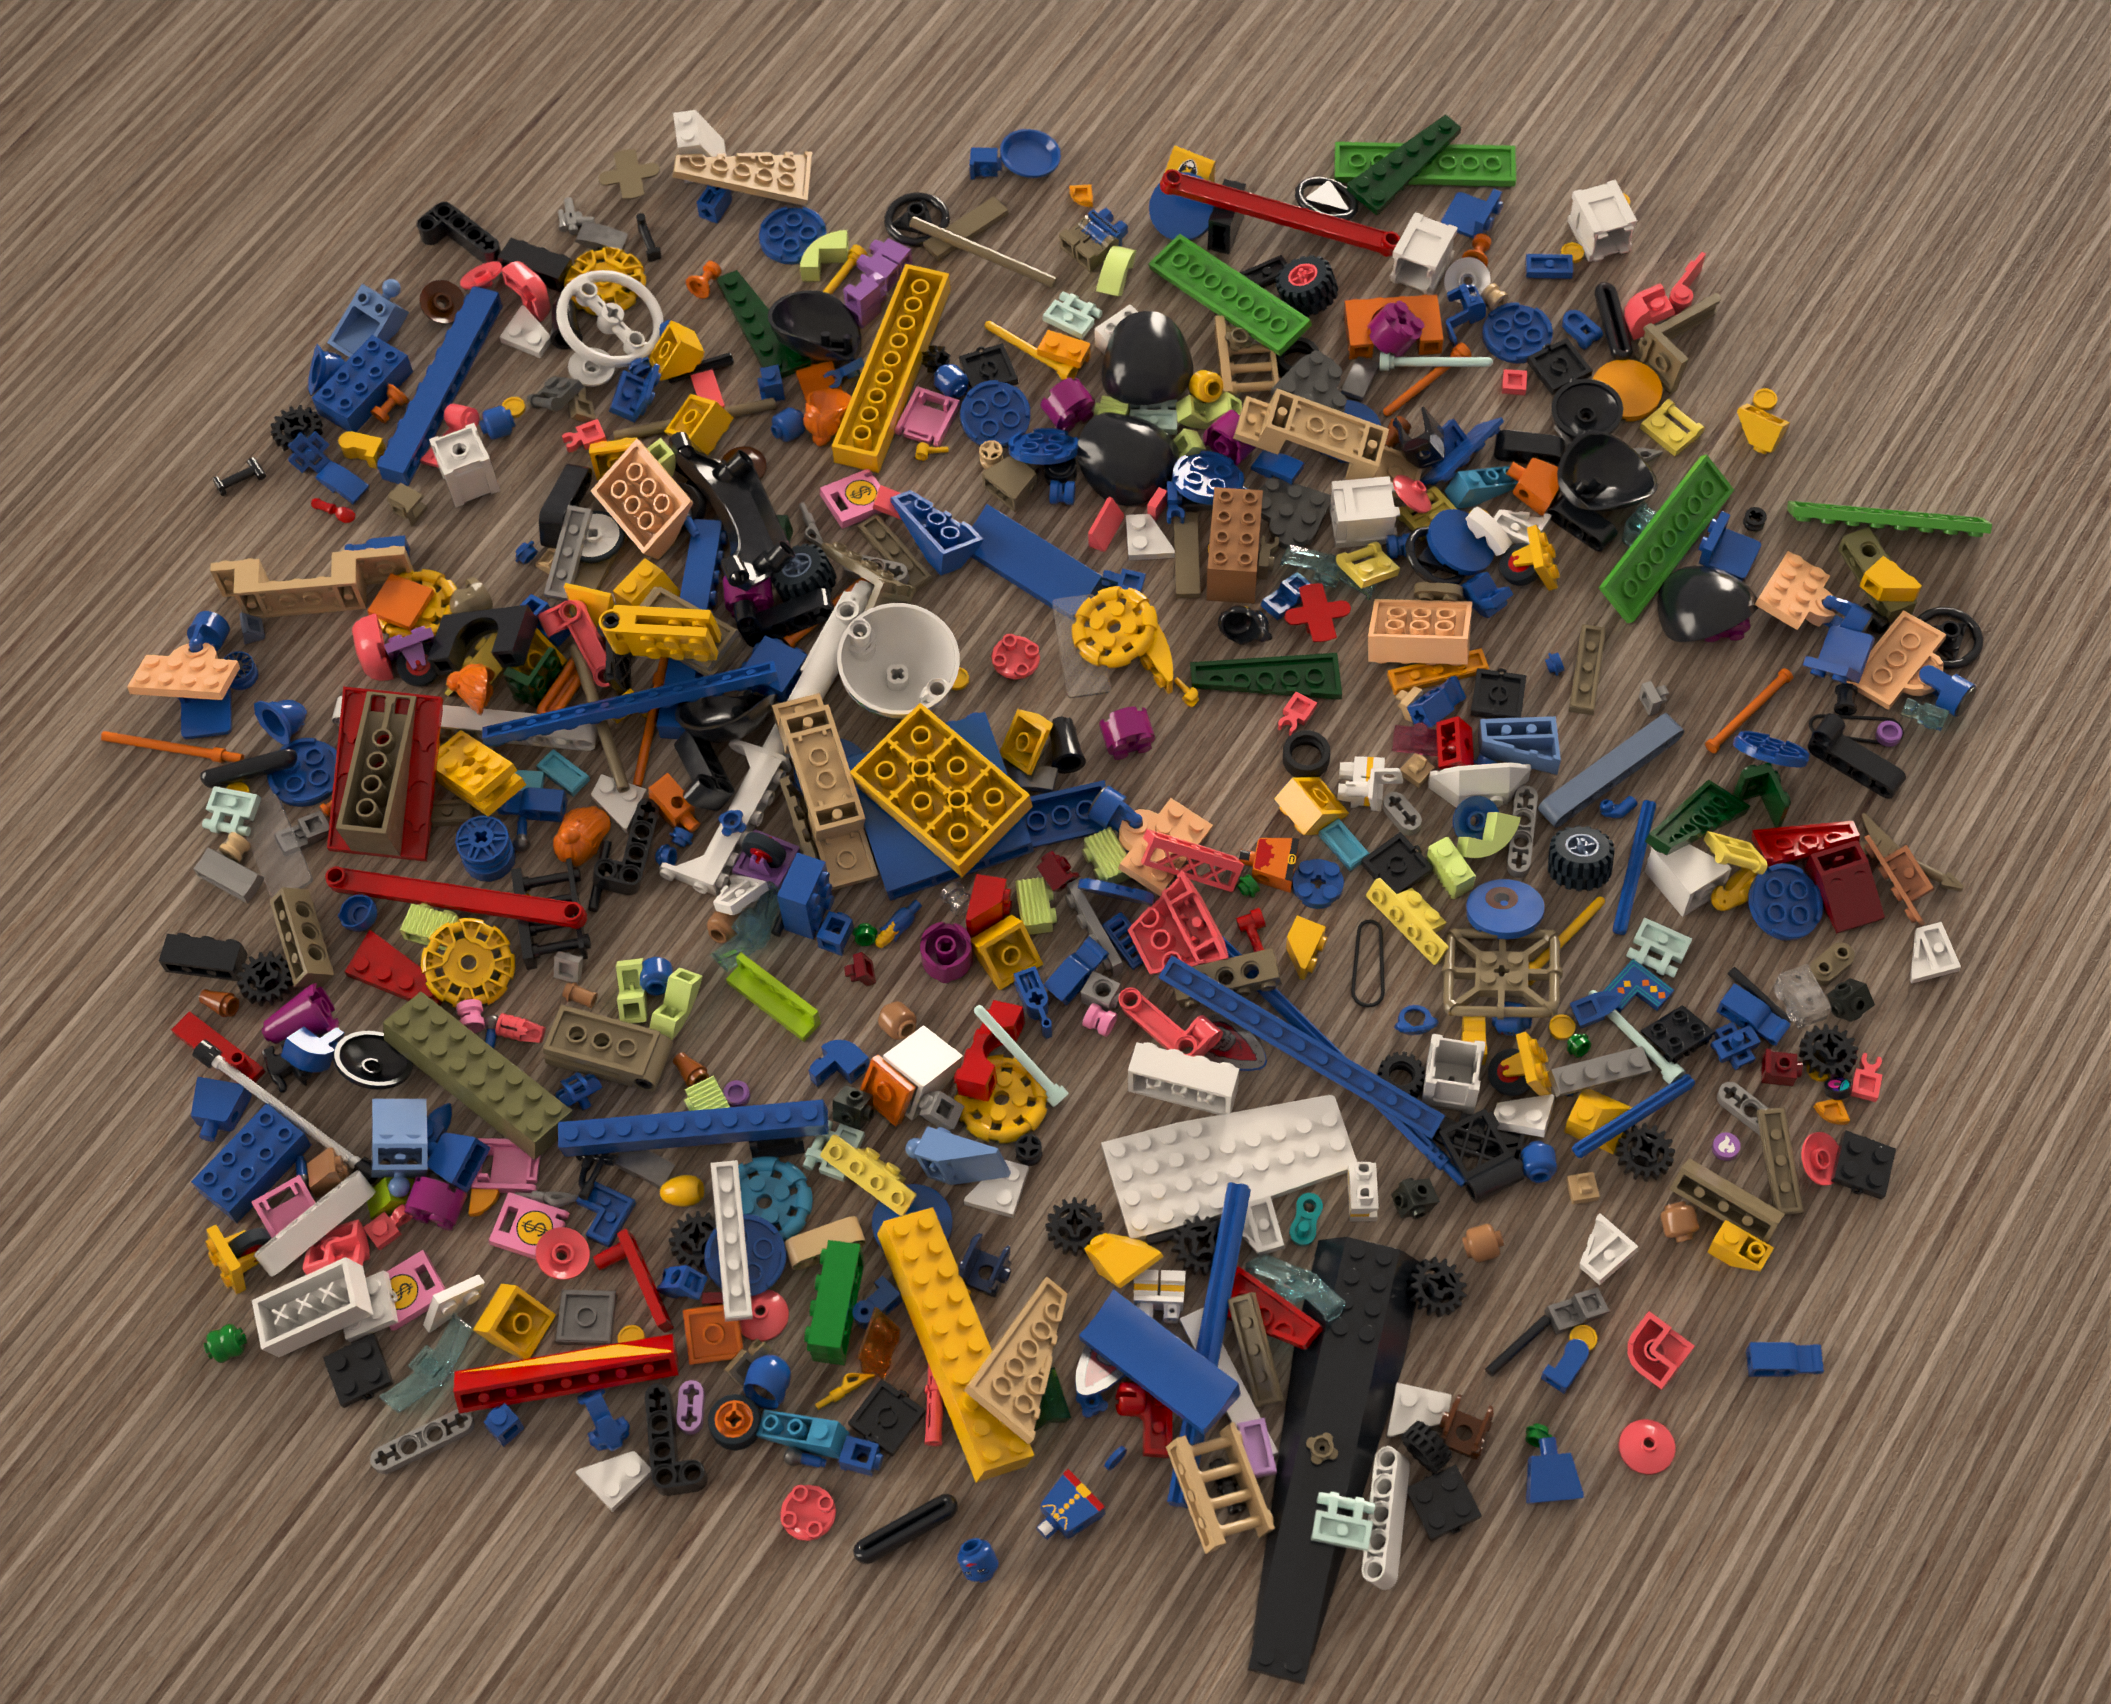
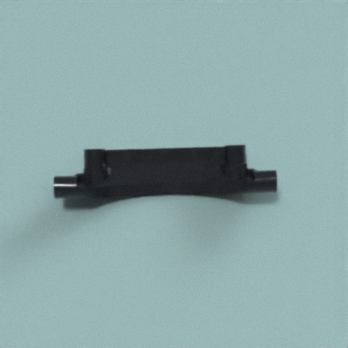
[669,432,795,591]

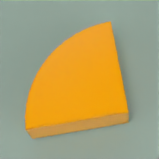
[1069,184,1093,207]
[1814,1099,1850,1125]
[468,1189,500,1217]

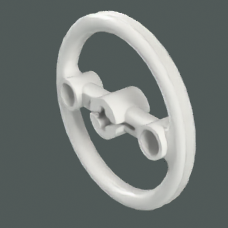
[556,270,664,368]

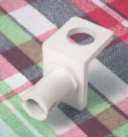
[1345,768,1403,810]

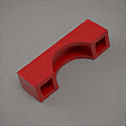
[954,1000,1025,1102]

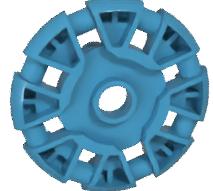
[738,1156,813,1241]

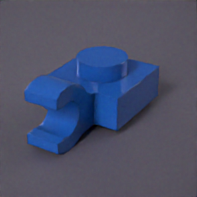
[823,357,865,388]
[1167,481,1185,524]
[1102,568,1146,592]

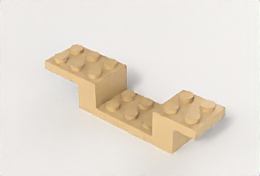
[1233,389,1423,499]
[210,546,414,618]
[772,693,878,891]

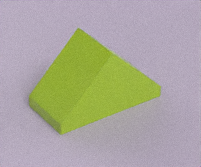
[367,1177,415,1220]

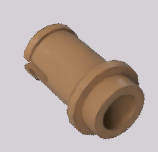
[562,982,598,1008]

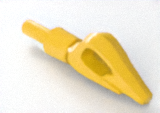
[815,1373,875,1410]

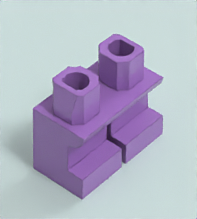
[857,238,912,293]
[843,272,886,329]

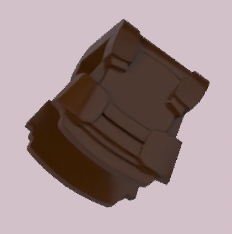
[1439,1394,1494,1459]

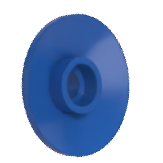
[1453,796,1499,840]

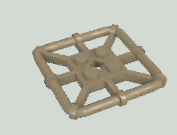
[1441,928,1563,1020]

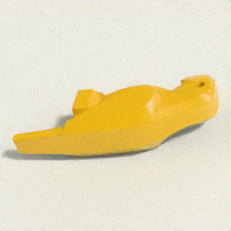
[1711,867,1768,911]

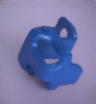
[1446,284,1486,348]
[577,1388,630,1451]

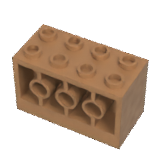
[1206,487,1263,604]

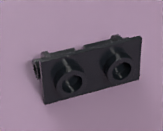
[749,1137,805,1161]

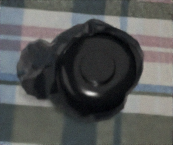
[1218,605,1272,645]

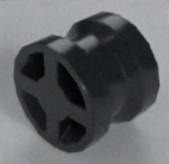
[1015,1134,1042,1166]

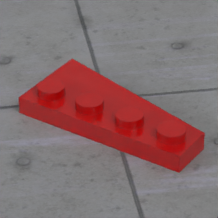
[1752,821,1860,867]
[344,930,442,1006]
[1227,1266,1323,1350]

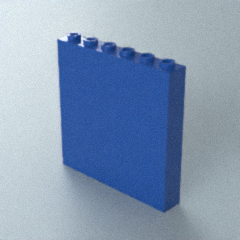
[846,712,1034,901]

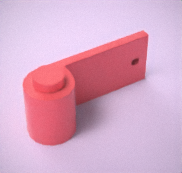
[1669,252,1706,316]
[420,404,480,468]

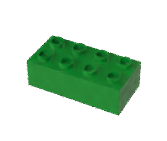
[804,1240,865,1366]

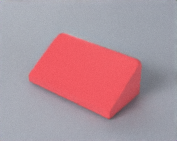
[1088,497,1124,552]

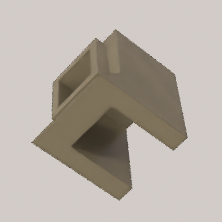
[387,483,428,527]

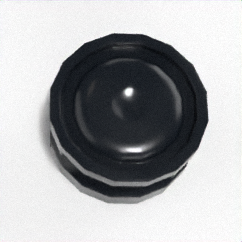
[1044,458,1077,486]

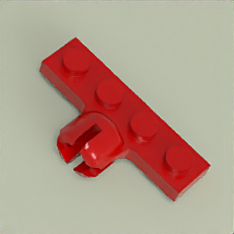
[1115,1382,1173,1459]

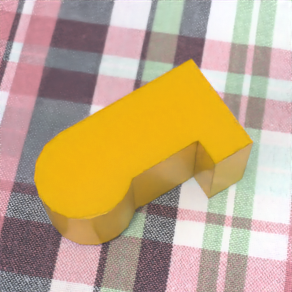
[338,431,386,469]
[1461,1017,1488,1065]

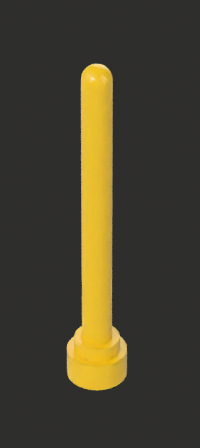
[823,244,868,295]
[984,321,1078,380]
[1528,896,1605,985]

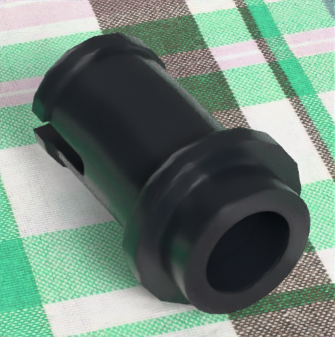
[1863,603,1890,634]

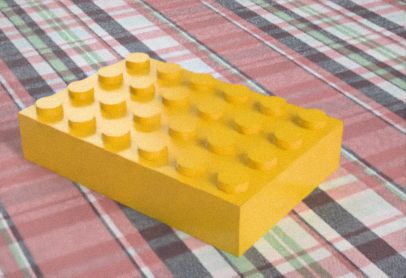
[850,703,1033,877]

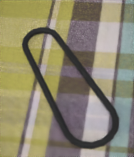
[1809,714,1904,745]
[1351,919,1385,1007]

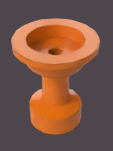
[1462,233,1492,267]
[686,261,722,299]
[371,384,410,424]

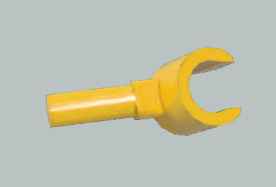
[915,442,949,461]
[1174,677,1199,707]

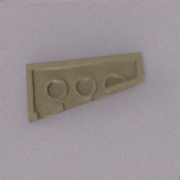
[779,776,819,859]

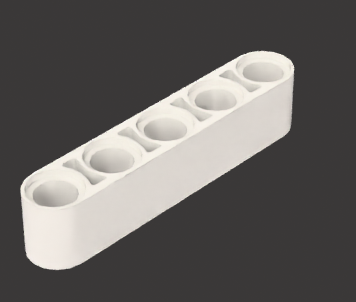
[254,1170,376,1277]
[1362,1446,1410,1590]

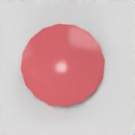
[991,634,1040,680]
[780,1485,836,1541]

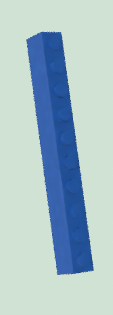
[377,286,503,486]
[657,519,728,739]
[558,1099,829,1157]

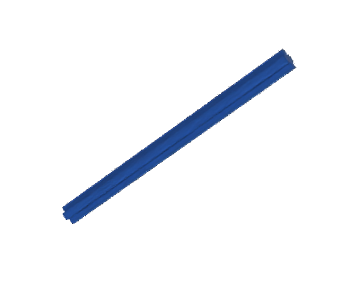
[1167,1182,1251,1509]

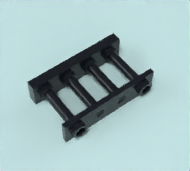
[511,858,591,970]

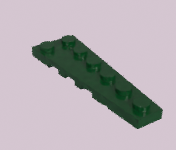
[1346,114,1461,216]
[716,270,811,379]
[1190,653,1342,700]
[1645,779,1751,856]

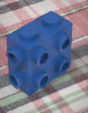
[741,636,807,703]

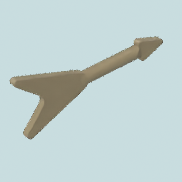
[1860,813,1964,891]

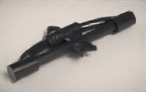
[576,1153,619,1200]

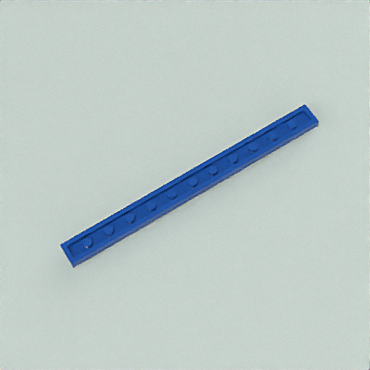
[482,661,778,747]
[1158,955,1446,1139]

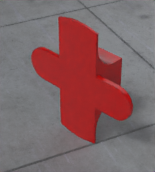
[1285,583,1351,642]

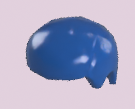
[338,894,377,932]

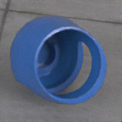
[743,1355,791,1410]

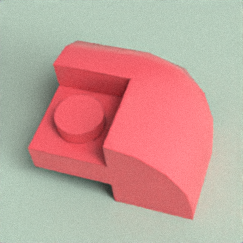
[501,261,551,322]
[1624,283,1675,340]
[352,614,394,681]
[303,1219,370,1275]
[1627,1311,1695,1390]

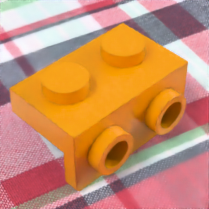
[1037,330,1091,369]

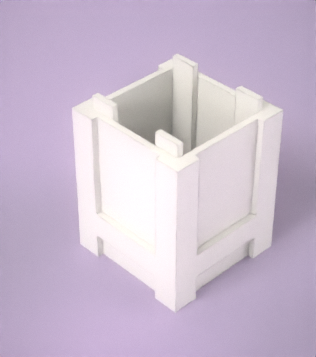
[1567,180,1637,262]
[1390,212,1458,295]
[429,423,500,507]
[1329,476,1400,548]
[1421,1034,1485,1115]

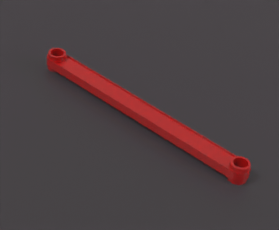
[1160,169,1400,257]
[325,866,587,929]

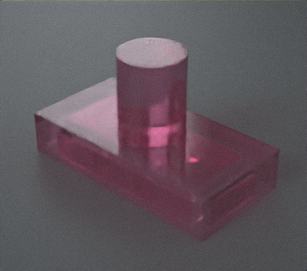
[1392,723,1438,756]

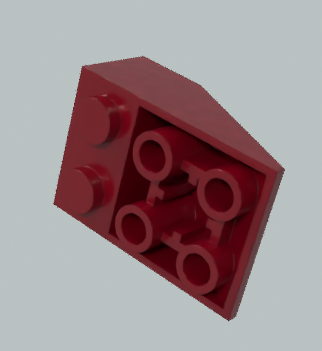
[1805,840,1885,934]

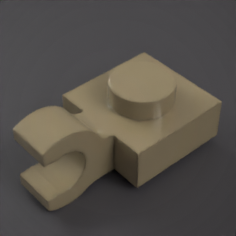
[568,386,596,423]
[1257,535,1279,580]
[724,1339,771,1388]

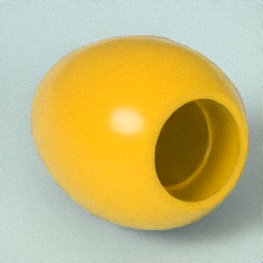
[660,1175,704,1207]

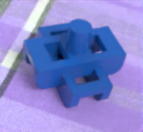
[288,431,331,474]
[1710,1022,1761,1070]
[555,1072,603,1110]

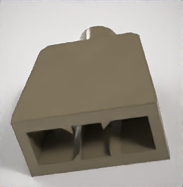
[982,456,1040,512]

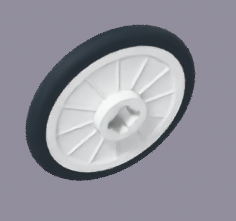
[580,511,625,563]

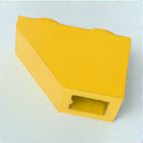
[1859,556,1922,602]
[1286,915,1328,980]
[1707,1220,1774,1271]

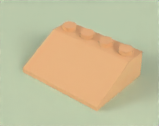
[591,439,693,560]
[1368,599,1472,666]

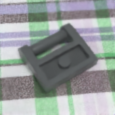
[526,376,584,412]

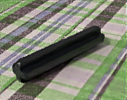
[668,353,734,383]

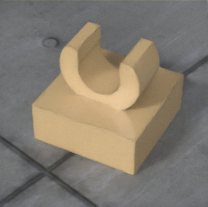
[1395,686,1423,723]
[1400,753,1435,788]
[1566,1172,1600,1205]

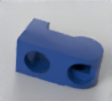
[656,1265,708,1300]
[852,1275,903,1330]
[1541,1339,1589,1394]

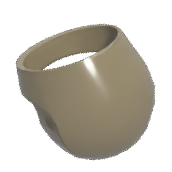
[449,577,493,614]

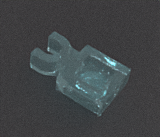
[1901,698,1949,731]

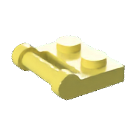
[1640,399,1705,457]
[1397,486,1456,541]
[1336,541,1400,589]
[1703,831,1767,875]

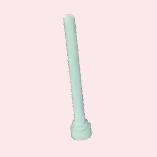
[1380,352,1493,371]
[1588,990,1685,1084]
[974,1005,1069,1107]

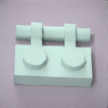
[1043,292,1103,340]
[1130,400,1177,435]
[202,786,261,837]
[1626,917,1692,978]
[803,1120,865,1182]
[1311,1492,1375,1552]

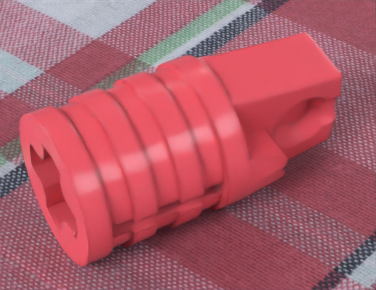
[495,1013,546,1043]

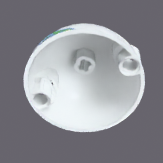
[837,603,960,719]

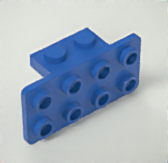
[1420,417,1504,485]

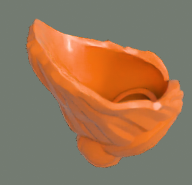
[803,388,852,447]
[447,663,495,716]
[553,806,611,867]

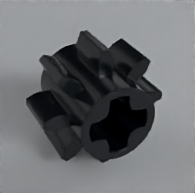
[921,345,951,373]

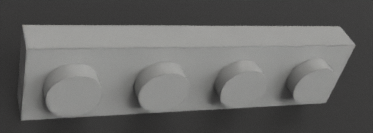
[544,505,593,601]
[1065,880,1123,977]
[1547,1046,1652,1097]

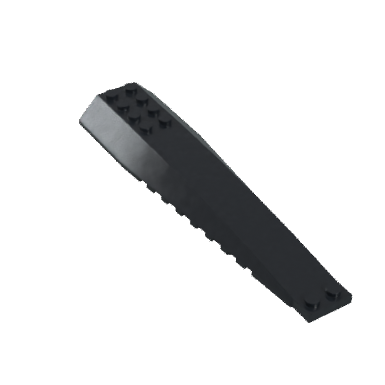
[1248,1237,1420,1685]

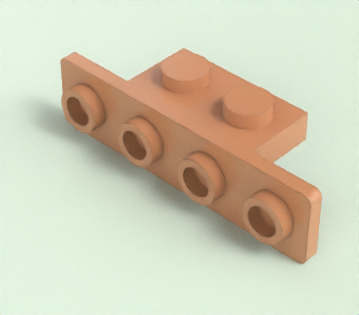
[1864,834,1935,926]

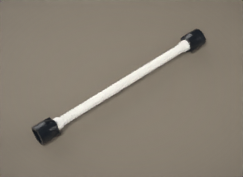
[192,1040,378,1185]

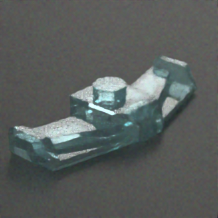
[1280,545,1377,601]
[709,881,780,972]
[1245,1254,1346,1321]
[379,1313,474,1413]

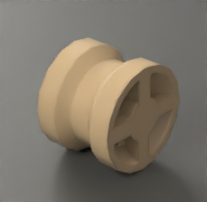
[1480,283,1509,311]
[979,440,1003,470]
[219,832,252,863]

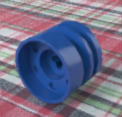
[455,815,516,882]

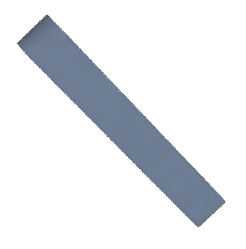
[1538,713,1684,828]

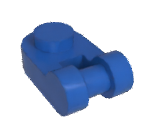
[1562,310,1603,350]

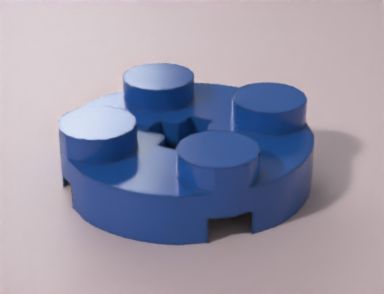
[1292,859,1344,909]

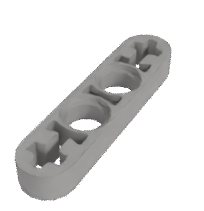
[1506,786,1538,878]
[370,1409,475,1474]

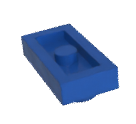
[1525,254,1573,279]

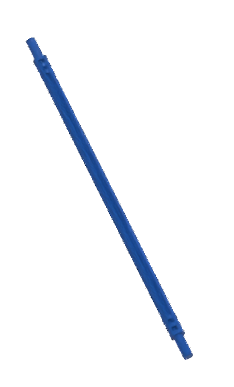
[1222,936,1465,1188]

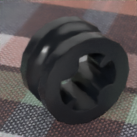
[1743,507,1767,532]

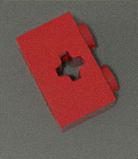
[1436,716,1474,770]

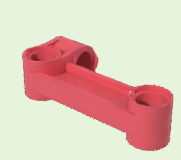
[537,600,612,687]
[1118,987,1223,1057]

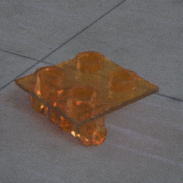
[857,1307,901,1380]

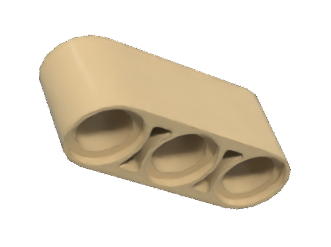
[784,1216,866,1270]

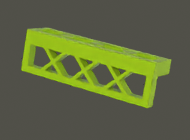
[726,952,821,1042]

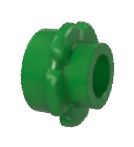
[1237,874,1260,898]
[852,923,878,946]
[1567,1034,1591,1058]
[1525,1423,1552,1448]

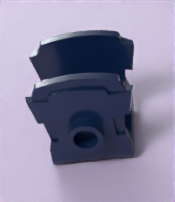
[959,1233,1011,1297]

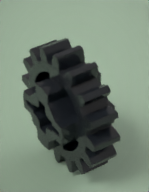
[271,405,323,453]
[237,951,294,1007]
[1798,1024,1858,1080]
[1615,1123,1675,1182]
[1046,1197,1104,1257]
[669,1211,716,1270]
[1171,1215,1219,1276]
[1407,1257,1467,1318]

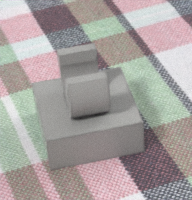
[1639,681,1669,716]
[554,951,583,984]

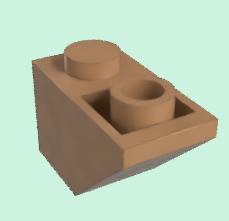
[307,1147,350,1198]

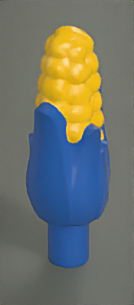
[875,900,922,948]

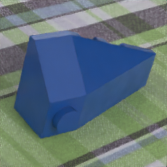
[890,490,983,576]

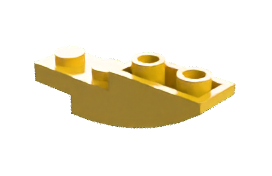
[1135,612,1173,694]

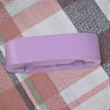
[677,1380,705,1435]

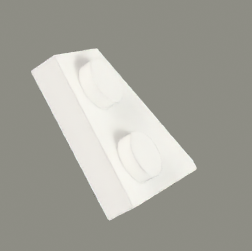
[1126,514,1175,560]
[1910,922,1961,984]
[1494,1094,1555,1137]
[423,1275,485,1333]
[1386,1383,1452,1438]

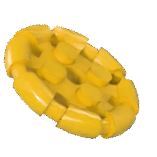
[564,247,646,316]
[378,569,457,643]
[1071,586,1158,668]
[421,918,515,1008]
[954,1054,1048,1144]

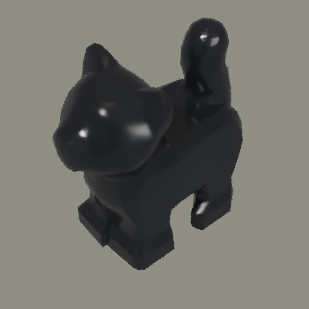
[262,1039,312,1093]

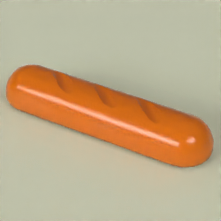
[536,657,581,714]

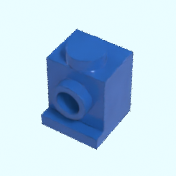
[969,147,1002,180]
[757,365,785,402]
[816,911,854,956]
[484,1403,525,1447]
[838,1435,884,1476]

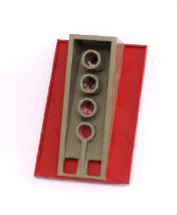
[327,686,443,862]

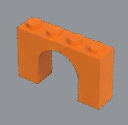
[1343,294,1444,359]

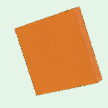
[367,573,435,631]
[860,1055,916,1126]
[683,1304,744,1365]

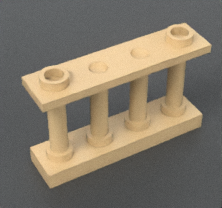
[1215,316,1281,395]
[1166,1422,1275,1554]

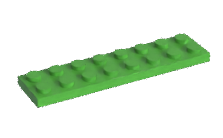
[1334,142,1516,187]
[1148,234,1312,356]
[1599,455,1734,623]
[1787,501,1992,537]

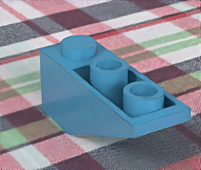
[1444,466,1518,509]
[756,1409,850,1459]

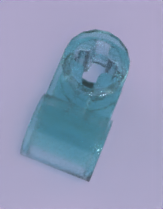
[1622,502,1657,547]

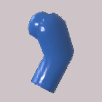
[1600,796,1638,819]

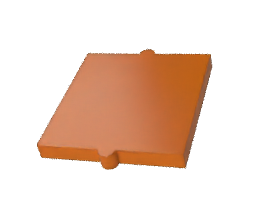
[795,361,843,403]

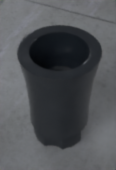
[550,298,583,350]
[1049,716,1086,774]

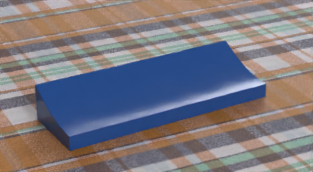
[971,504,1102,622]
[1023,780,1114,848]
[1079,1289,1241,1435]

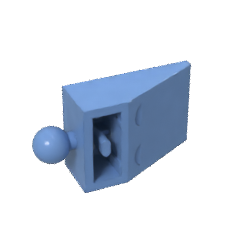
[327,279,409,357]
[371,1099,428,1197]
[905,1126,1011,1185]

